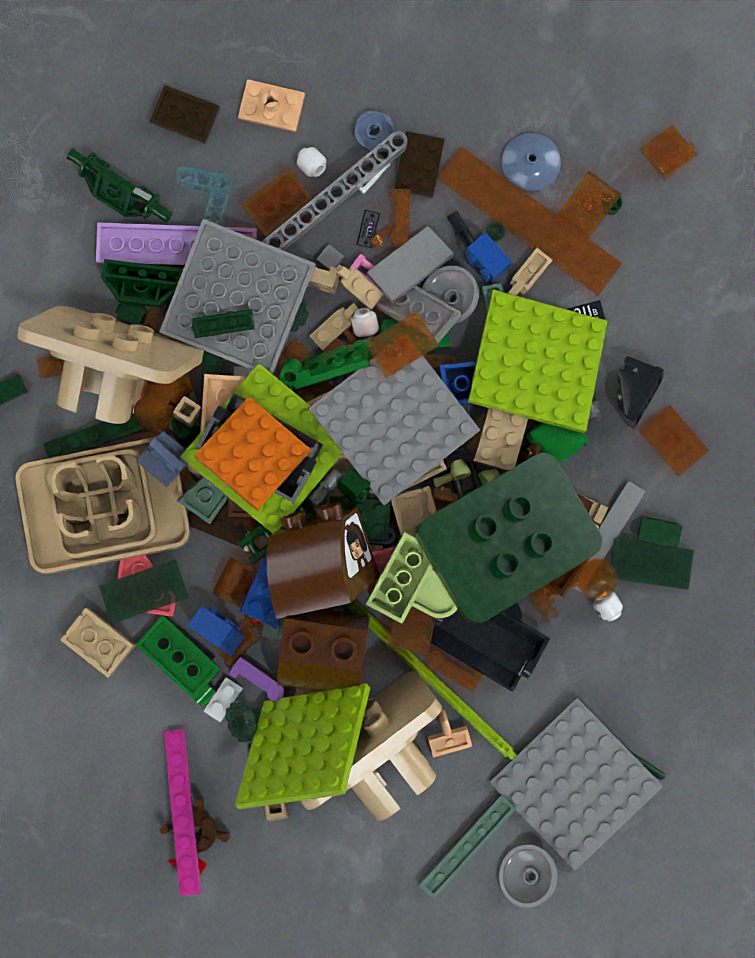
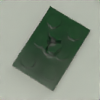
[329,496,391,541]

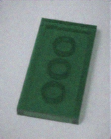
[608,538,694,590]
[99,560,189,624]

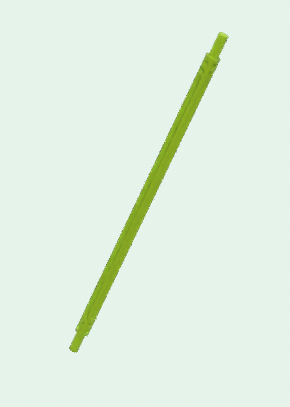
[344,600,517,760]

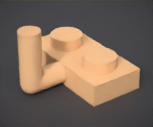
[428,709,472,758]

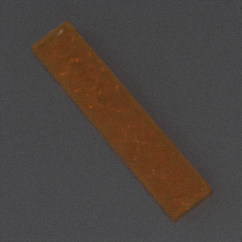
[438,147,622,296]

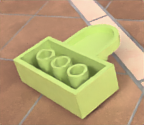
[366,529,457,623]

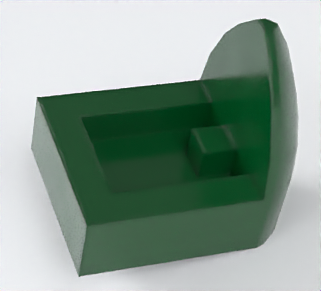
[170,417,197,443]

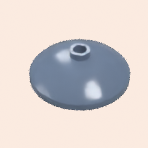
[501,133,561,192]

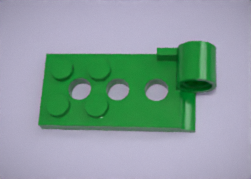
[280,338,374,389]
[136,615,221,707]

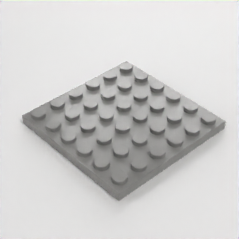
[159,219,316,374]
[308,333,480,506]
[490,697,663,871]

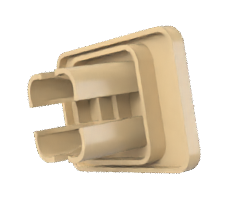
[17,306,204,424]
[16,437,191,574]
[300,671,442,821]

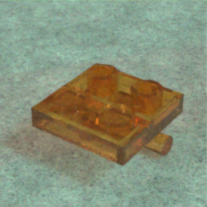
[641,125,697,181]

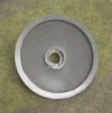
[422,266,479,324]
[499,845,557,908]

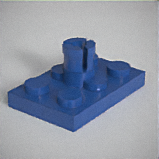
[239,556,281,629]

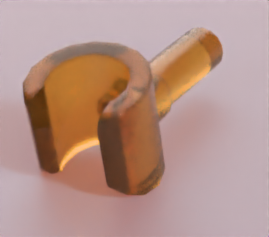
[371,225,395,248]

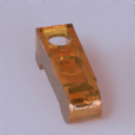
[390,189,411,248]
[426,650,483,692]

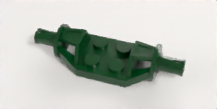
[66,148,173,223]

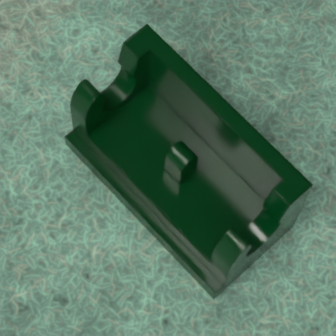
[637,515,683,548]

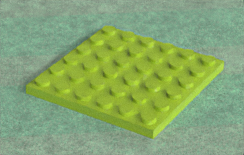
[468,290,608,433]
[181,364,343,533]
[235,683,370,809]

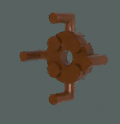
[160,797,231,854]

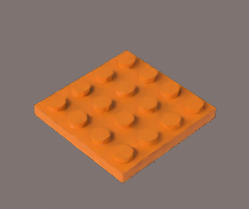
[194,397,311,511]

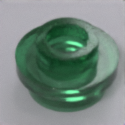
[486,222,506,242]

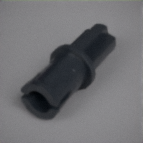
[447,211,475,249]

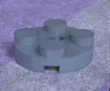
[355,111,394,152]

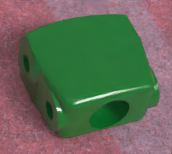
[525,422,589,463]

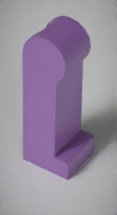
[229,657,285,701]

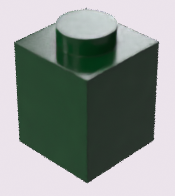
[115,303,149,325]
[337,468,371,505]

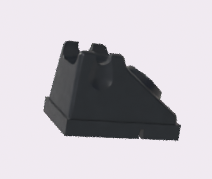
[616,356,664,429]

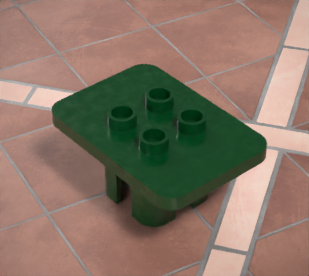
[416,453,602,624]

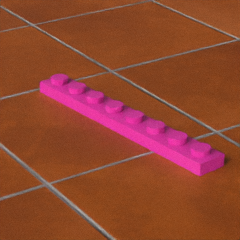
[164,729,201,896]

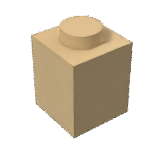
[173,396,202,429]

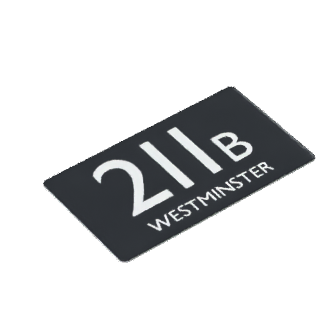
[567,300,605,319]

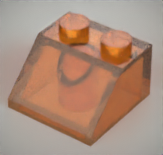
[212,557,258,607]

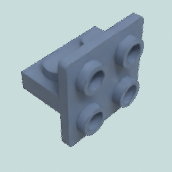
[137,431,188,487]

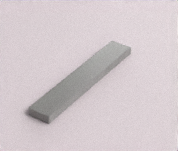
[574,481,646,593]

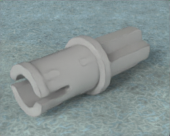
[309,468,343,505]

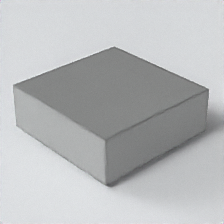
[316,244,344,271]

